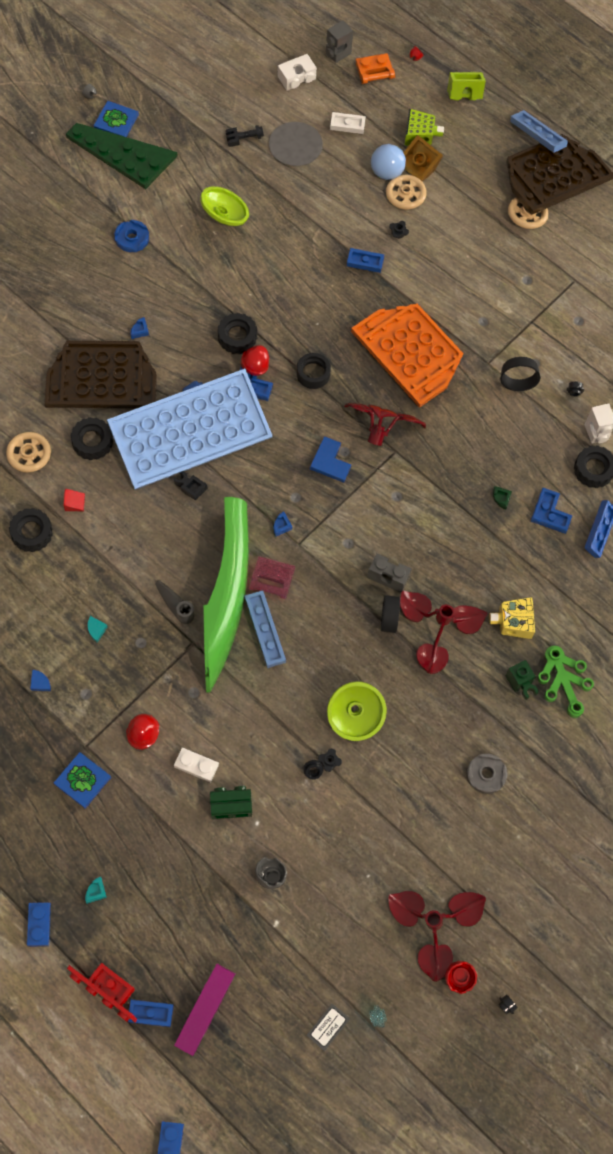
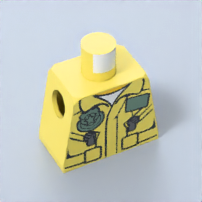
[489,598,535,639]

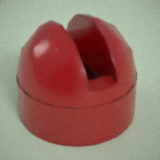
[409,46,424,61]

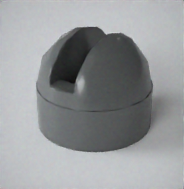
[82,83,97,99]

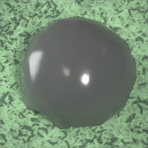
[255,857,287,889]

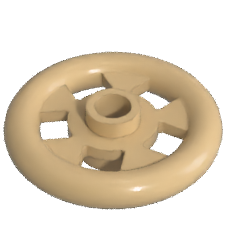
[386,175,427,210]
[508,197,548,229]
[6,432,51,473]

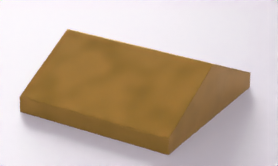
[403,135,443,182]

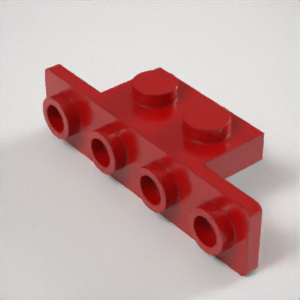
[67,963,137,1023]

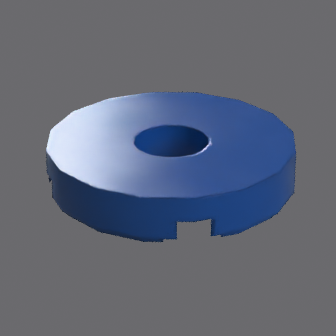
[114,220,149,252]

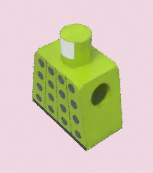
[404,109,444,146]

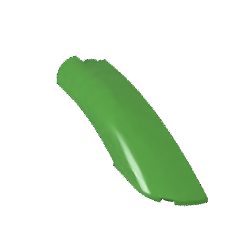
[203,497,249,693]

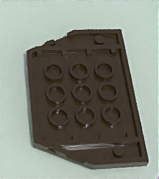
[506,134,613,215]
[45,340,157,408]

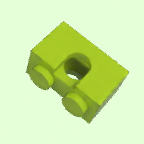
[447,72,486,100]

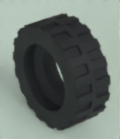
[218,313,257,354]
[71,417,113,460]
[574,445,613,488]
[9,508,53,552]

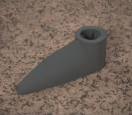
[155,580,194,624]

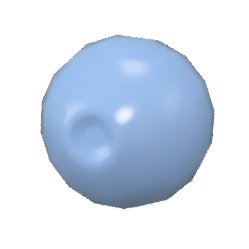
[371,144,406,180]

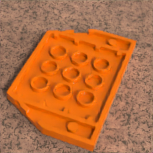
[351,303,463,408]

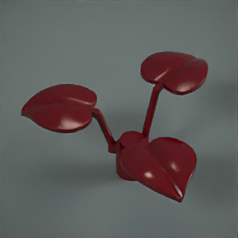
[345,403,426,446]
[400,590,488,674]
[388,891,486,982]

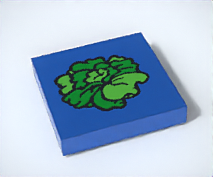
[94,101,139,137]
[54,752,111,809]

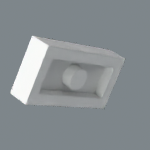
[330,112,366,134]
[174,748,219,783]

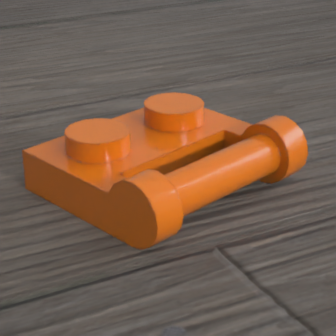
[356,53,395,84]

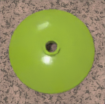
[200,186,249,226]
[327,681,387,741]

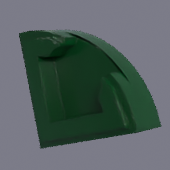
[493,486,512,510]

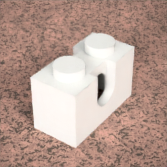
[278,54,317,91]
[584,404,613,444]

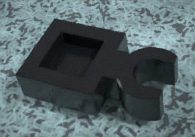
[173,471,208,501]

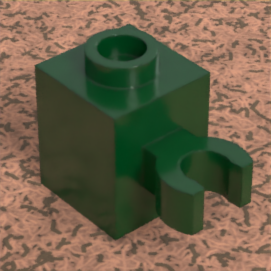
[505,660,538,700]

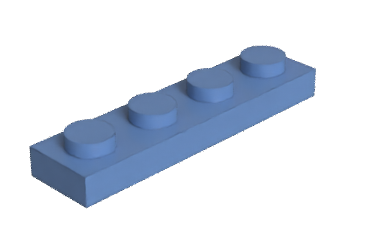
[510,110,567,152]
[245,591,286,668]

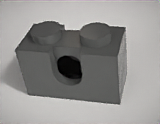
[326,20,353,63]
[367,553,412,592]

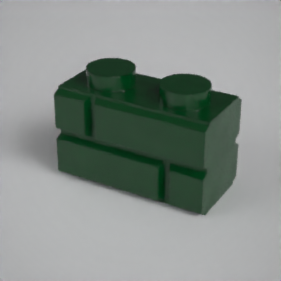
[210,786,252,819]

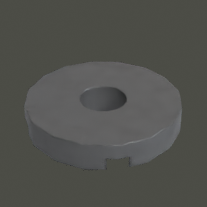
[467,754,507,794]

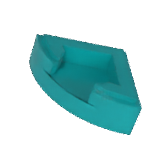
[88,616,108,643]
[85,877,107,904]

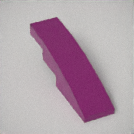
[174,964,236,1056]

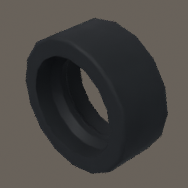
[297,353,331,389]
[381,595,400,633]

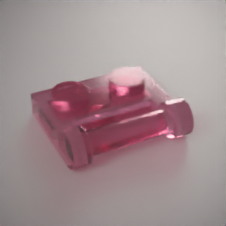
[249,556,296,599]

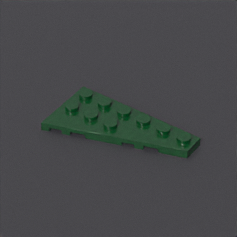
[66,123,178,189]

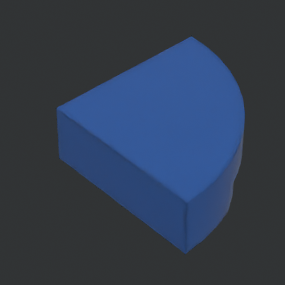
[131,317,149,339]
[273,512,292,537]
[30,670,51,692]

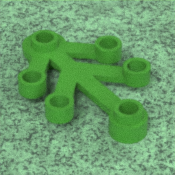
[538,646,594,718]

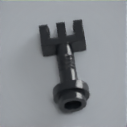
[225,125,264,147]

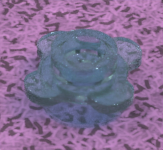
[370,1006,387,1028]

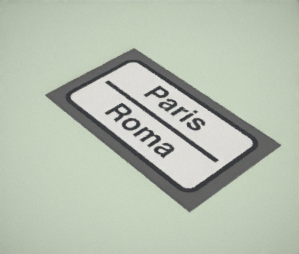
[306,1004,350,1051]

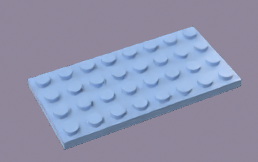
[107,369,273,490]

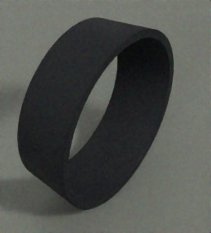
[500,357,541,391]

